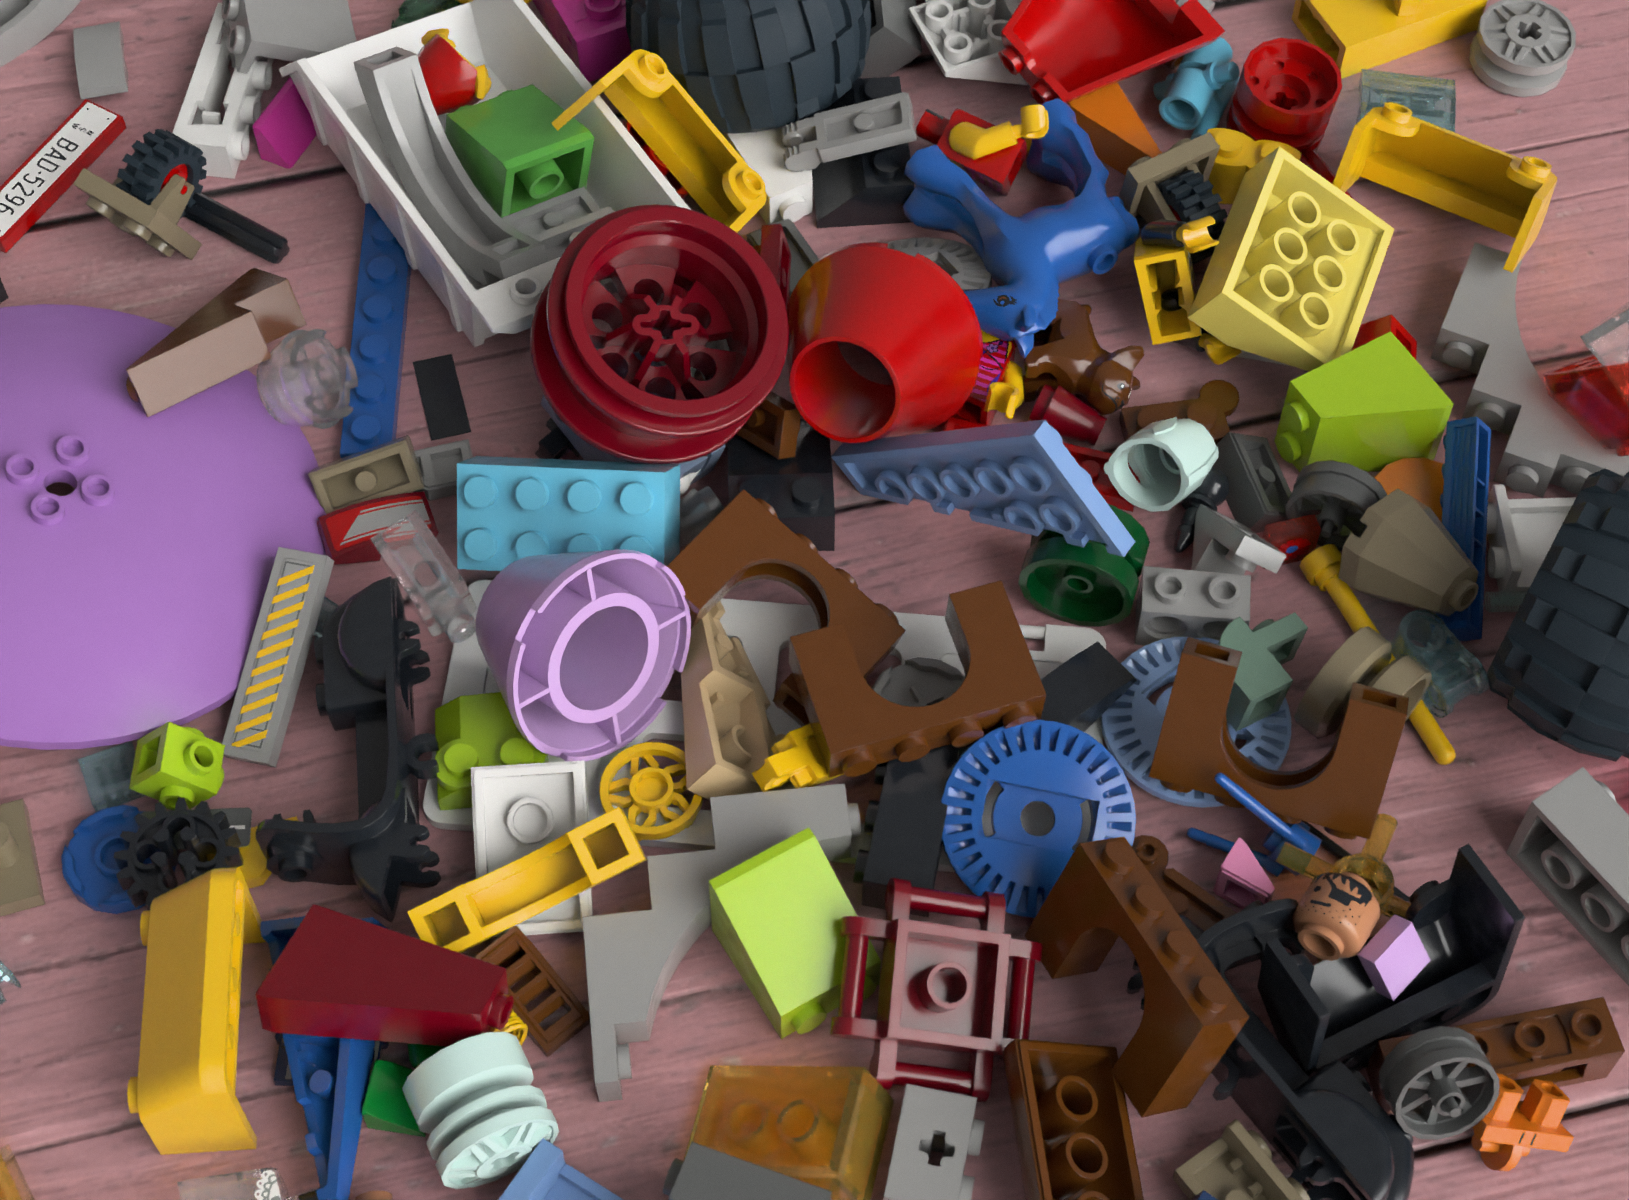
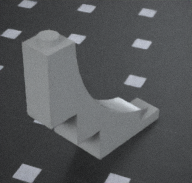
[582,783,861,1102]

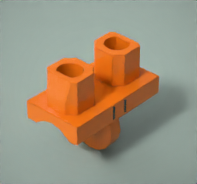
[1471,1073,1574,1171]

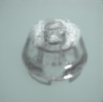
[256,329,358,429]

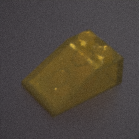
[683,1065,894,1200]

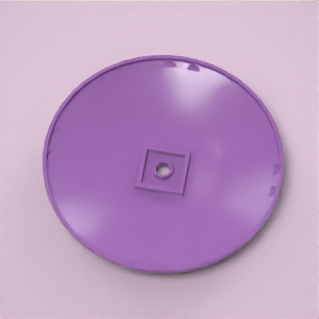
[0,304,327,750]

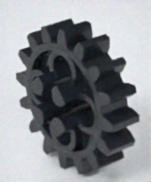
[114,798,244,910]

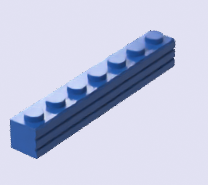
[1434,416,1491,643]

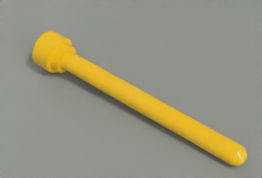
[1299,544,1456,765]

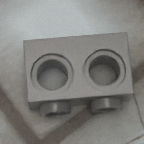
[1135,566,1251,645]

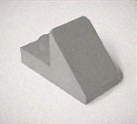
[1192,504,1287,575]

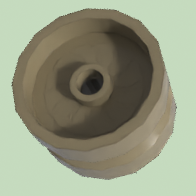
[1294,626,1432,742]

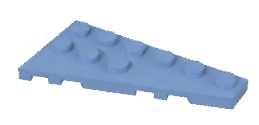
[831,420,1135,557]

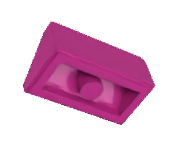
[252,77,317,168]

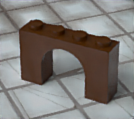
[667,489,906,727]
[789,580,1047,778]
[1149,637,1409,840]
[1024,837,1249,1118]

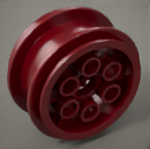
[530,204,789,464]

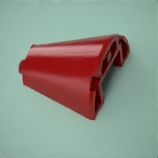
[998,0,1225,105]

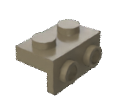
[1172,1119,1311,1200]

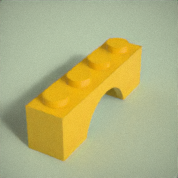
[407,807,647,953]

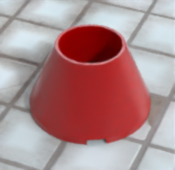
[786,242,983,443]

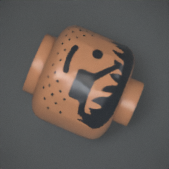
[1292,872,1380,961]

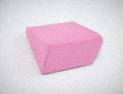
[1213,837,1275,909]

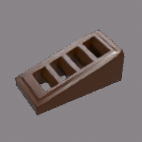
[474,926,590,1057]

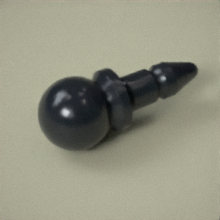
[1174,468,1229,553]

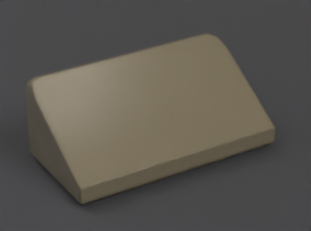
[308,435,425,514]

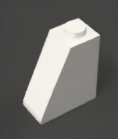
[722,118,813,225]

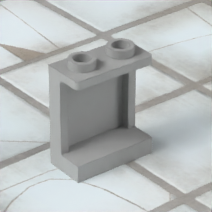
[222,0,356,73]

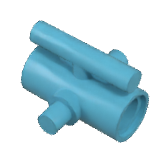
[1153,37,1240,140]

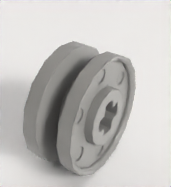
[1469,0,1576,97]

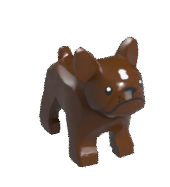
[1012,299,1144,416]

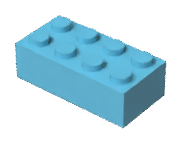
[457,456,680,571]

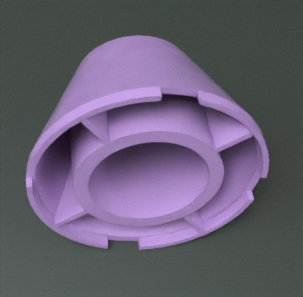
[476,549,691,761]

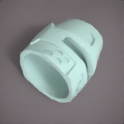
[1104,417,1219,512]

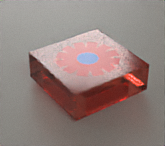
[1262,515,1321,569]

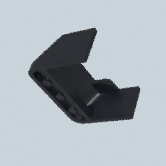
[1257,844,1525,1078]

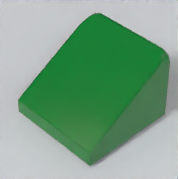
[362,1059,426,1137]

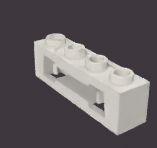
[172,3,274,179]

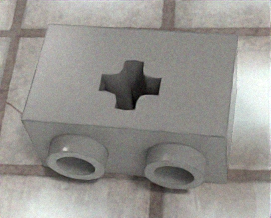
[883,1084,985,1200]

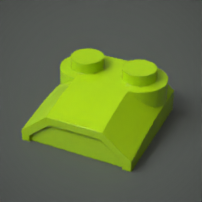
[435,692,549,811]

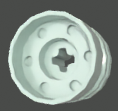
[402,1032,559,1189]

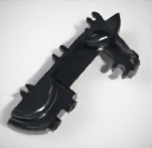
[256,576,441,923]
[1127,898,1414,1200]

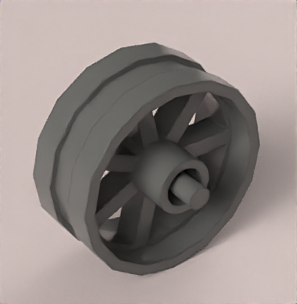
[1285,461,1387,551]
[1379,1026,1499,1140]

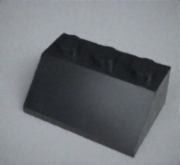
[808,76,914,228]

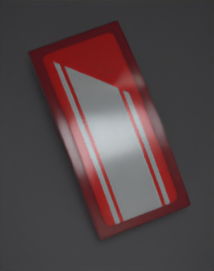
[317,491,439,565]

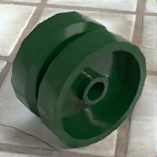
[1018,504,1150,627]

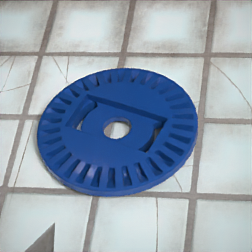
[941,720,1136,918]

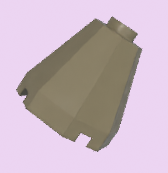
[1339,488,1479,617]

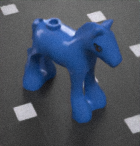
[903,98,1140,358]

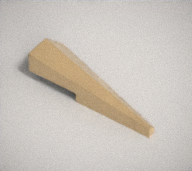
[681,601,795,800]

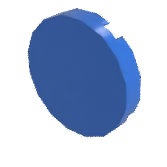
[61,805,177,914]

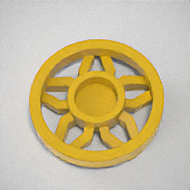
[599,742,704,841]

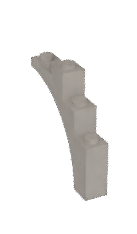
[1431,242,1629,498]

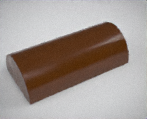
[1003,1039,1144,1200]

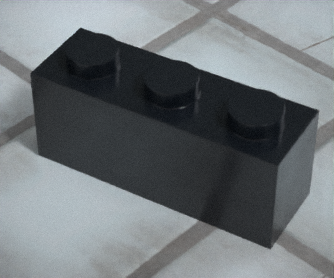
[853,744,960,918]

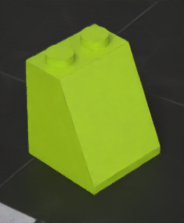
[1274,331,1454,472]
[708,827,881,1039]

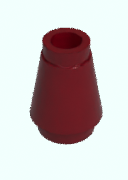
[1028,384,1107,446]

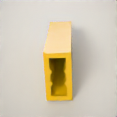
[1291,0,1487,78]

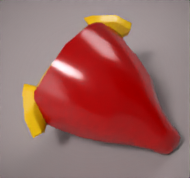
[417,28,492,115]

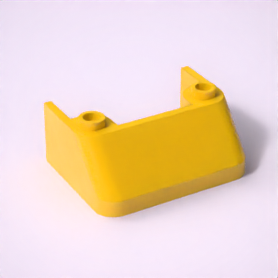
[551,49,766,233]
[1333,102,1557,273]
[127,867,266,1155]

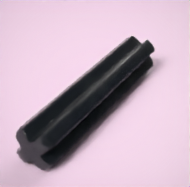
[184,192,290,264]

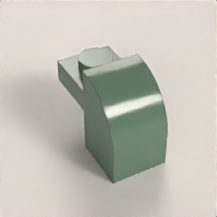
[1218,612,1308,732]

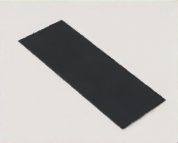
[413,354,471,441]

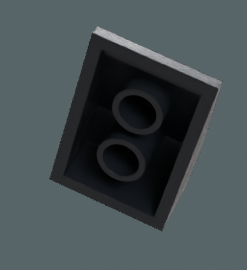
[728,419,835,551]

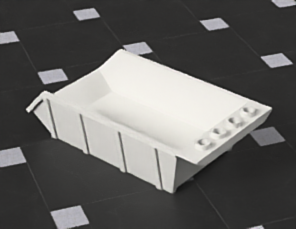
[279,0,691,347]

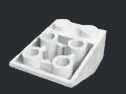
[908,0,1029,85]

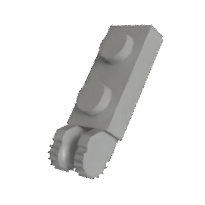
[780,92,917,172]

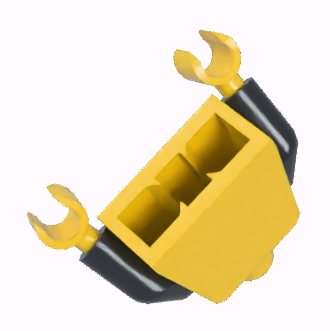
[1134,216,1242,365]

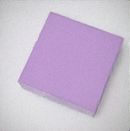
[1357,914,1431,1001]

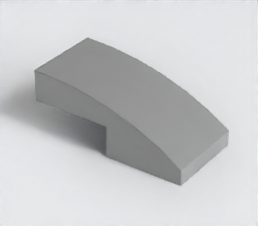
[73,21,128,100]

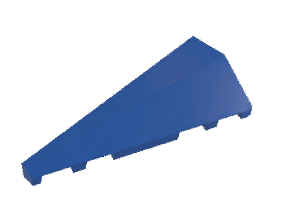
[260,916,388,1200]

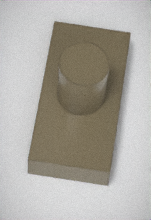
[0,799,45,917]

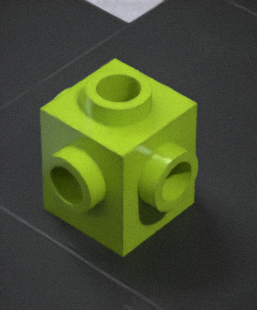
[129,722,225,810]

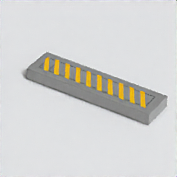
[222,547,334,768]

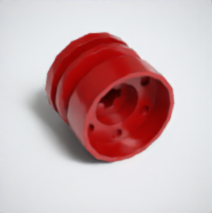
[1226,38,1342,154]

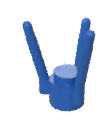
[1187,773,1322,877]

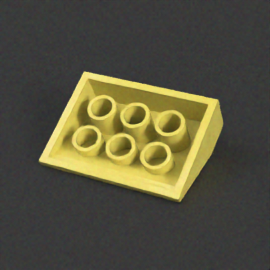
[1187,146,1394,371]

